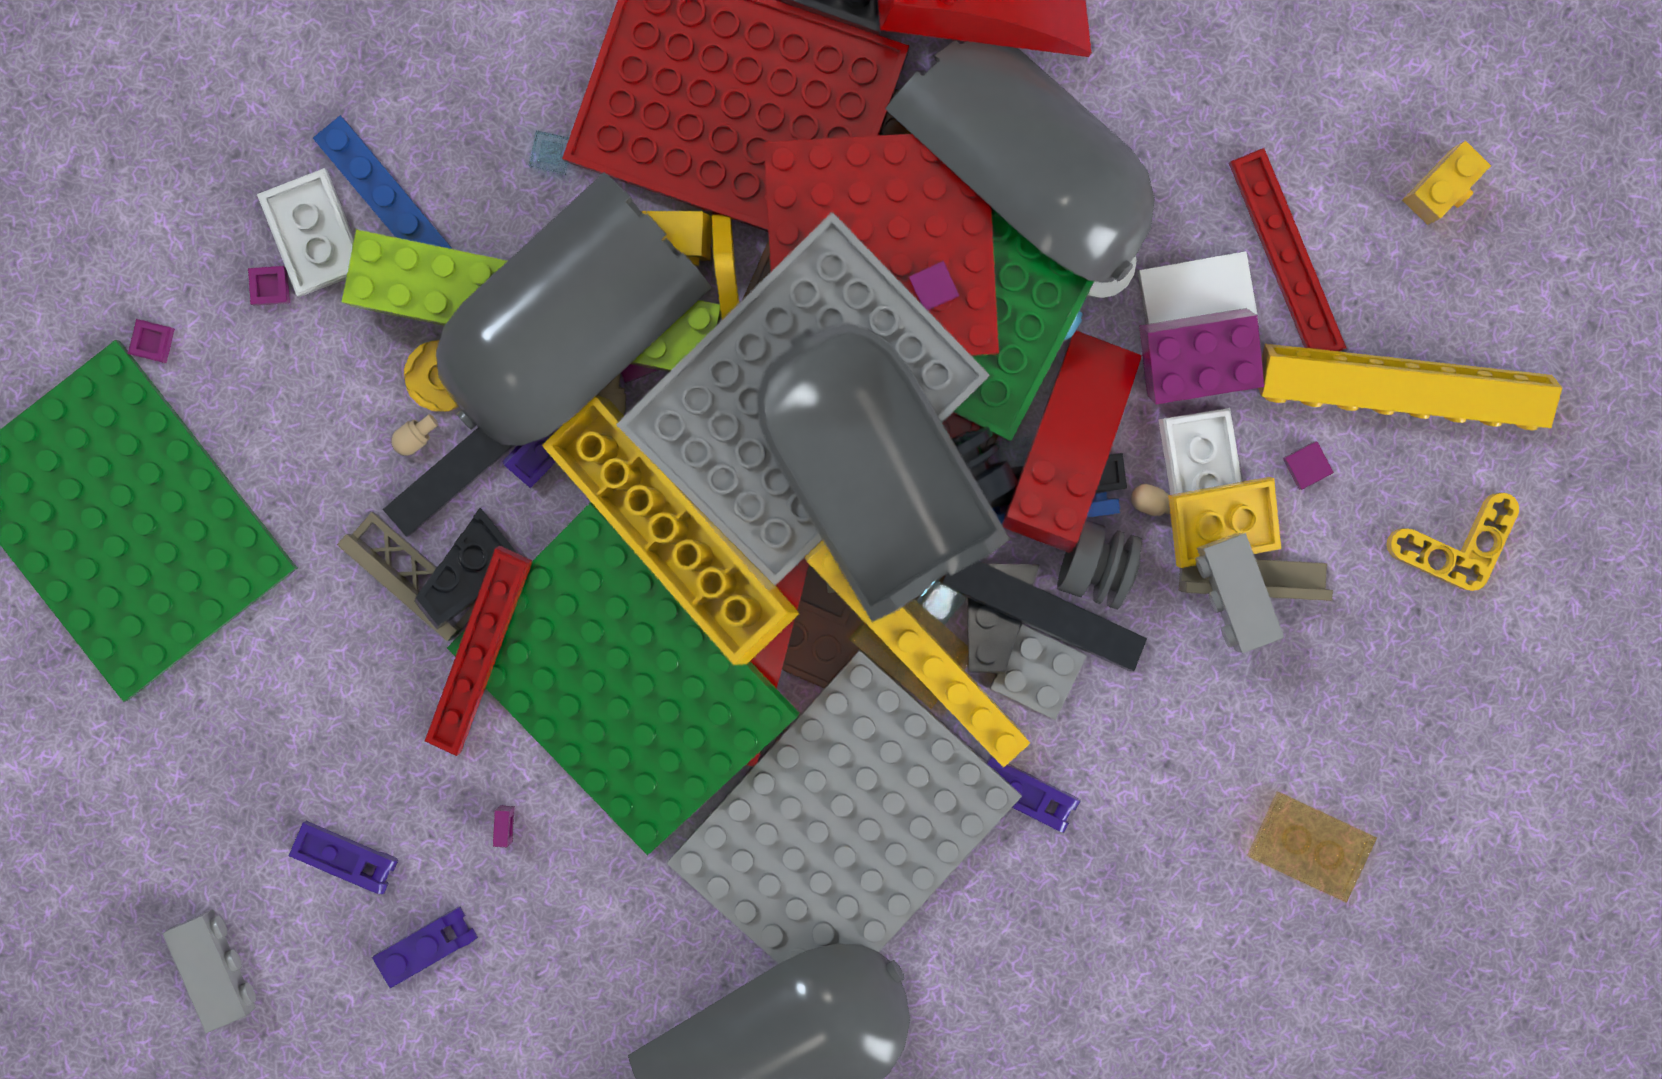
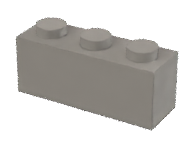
[1195,532,1285,654]
[162,909,256,1033]

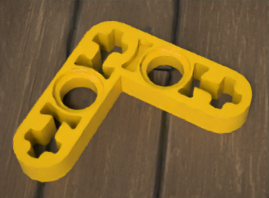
[712,214,740,320]
[1386,493,1519,591]

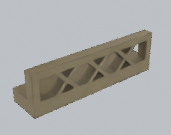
[337,512,475,641]
[1179,559,1333,601]

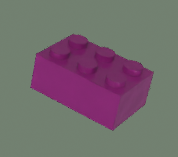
[1139,308,1264,404]

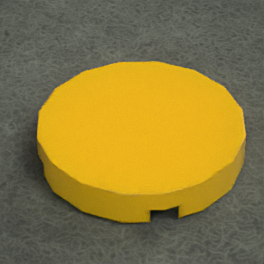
[404,340,459,412]

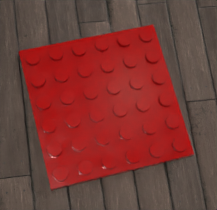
[764,134,999,356]

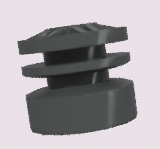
[1057,520,1142,610]

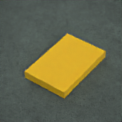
[1168,477,1282,568]

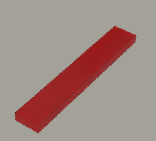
[1229,148,1346,351]
[425,546,533,756]

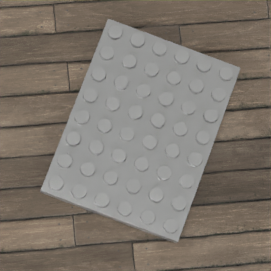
[616,212,990,585]
[666,649,1022,964]

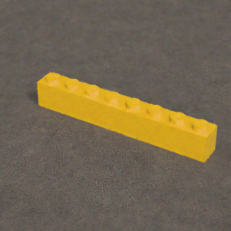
[1258,344,1563,431]
[805,539,1030,768]

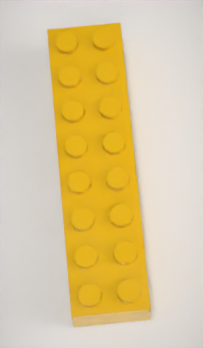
[542,395,800,665]

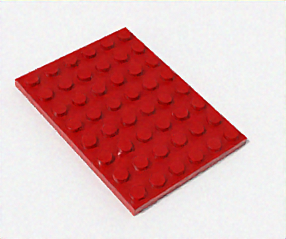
[562,0,910,232]

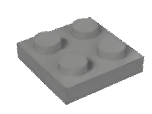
[990,624,1087,720]

